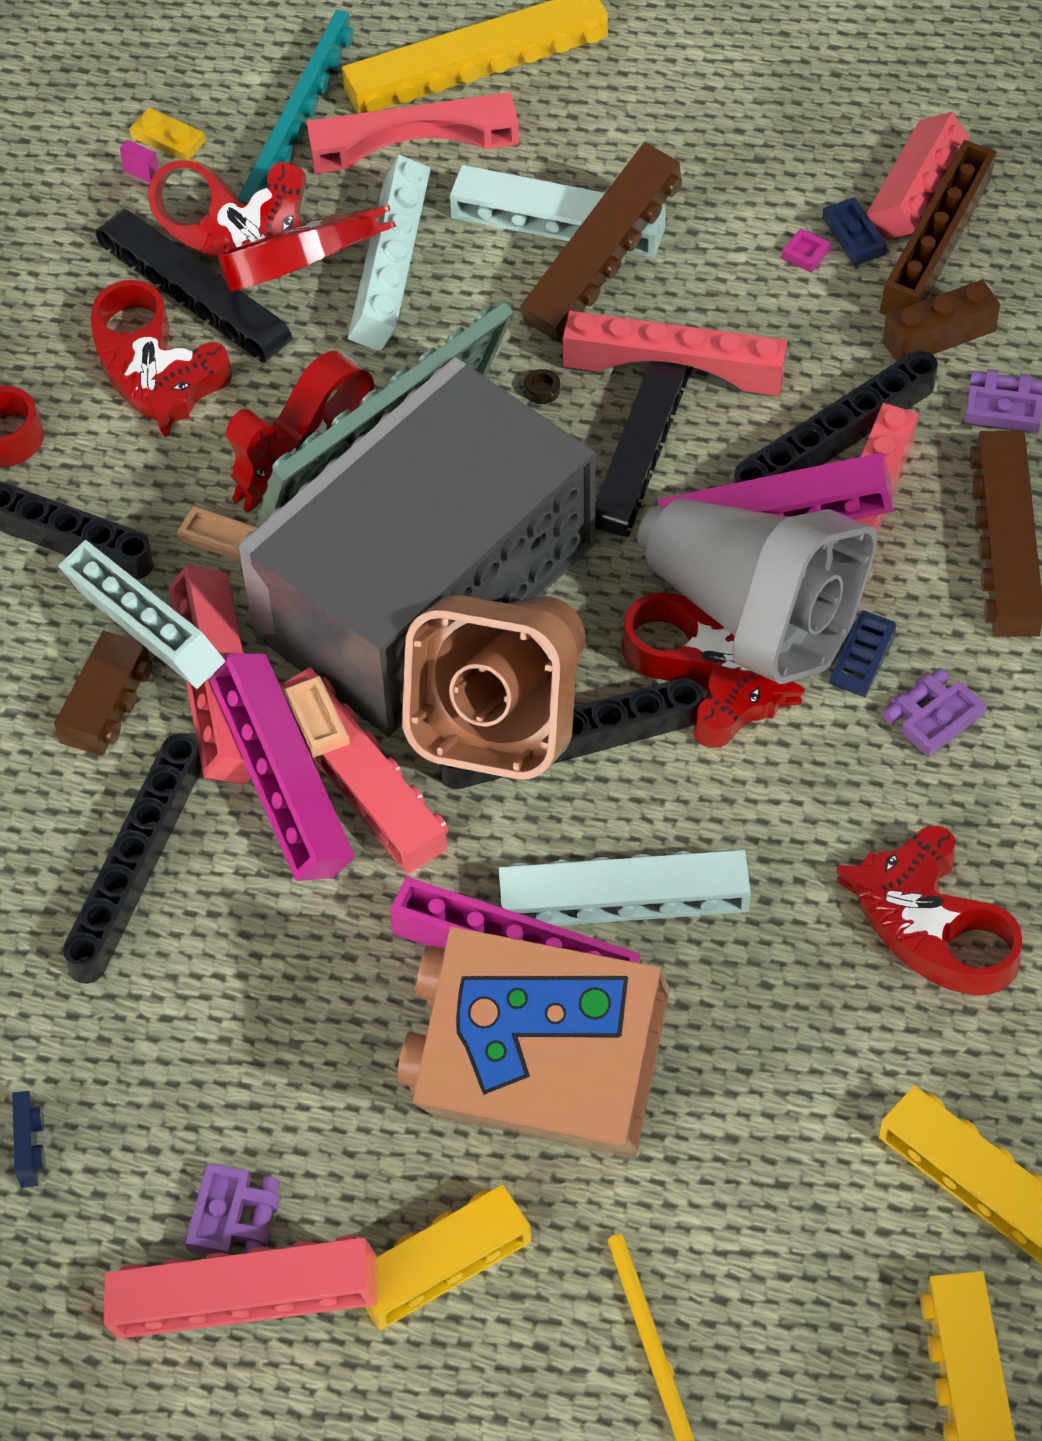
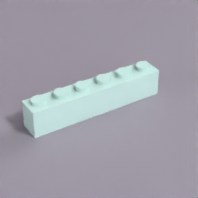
[347,155,431,351]
[450,165,666,258]
[58,540,226,689]
[499,848,751,926]

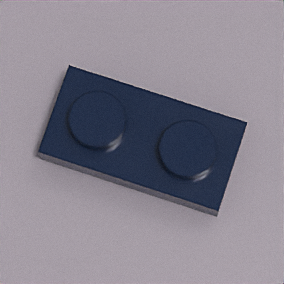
[822,197,887,266]
[12,1091,46,1188]

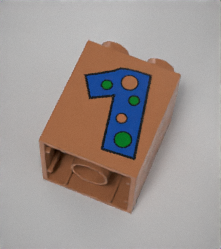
[397,926,670,1158]

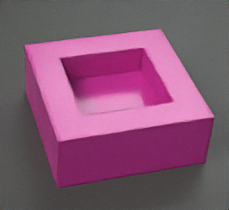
[120,140,159,183]
[781,228,831,273]

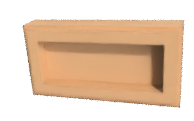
[176,506,258,562]
[282,676,350,758]

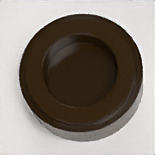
[524,369,560,404]

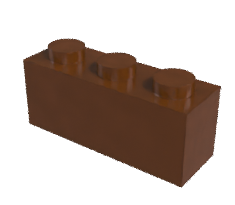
[883,279,1000,362]
[54,630,152,756]

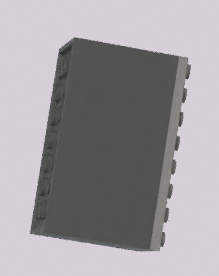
[238,357,595,737]

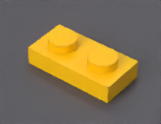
[129,108,206,160]

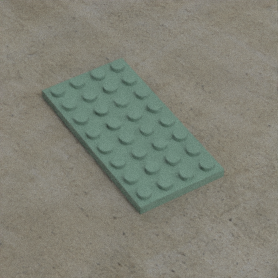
[255,301,514,528]

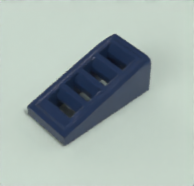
[829,610,897,698]

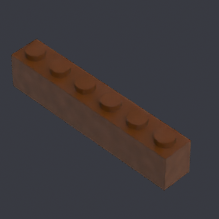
[879,139,997,316]
[520,142,682,342]
[970,431,1042,637]

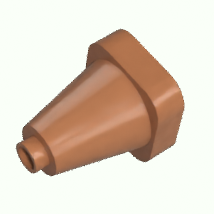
[402,595,585,780]

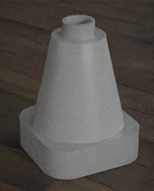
[637,498,877,684]

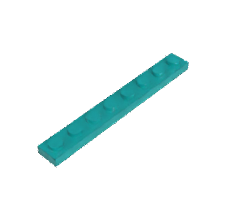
[238,9,354,204]

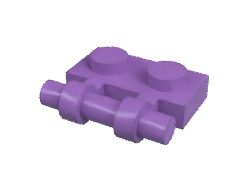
[964,369,1042,433]
[882,668,987,758]
[185,1164,280,1255]

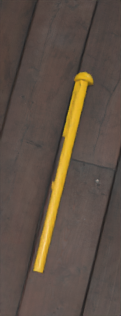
[607,1234,695,1441]

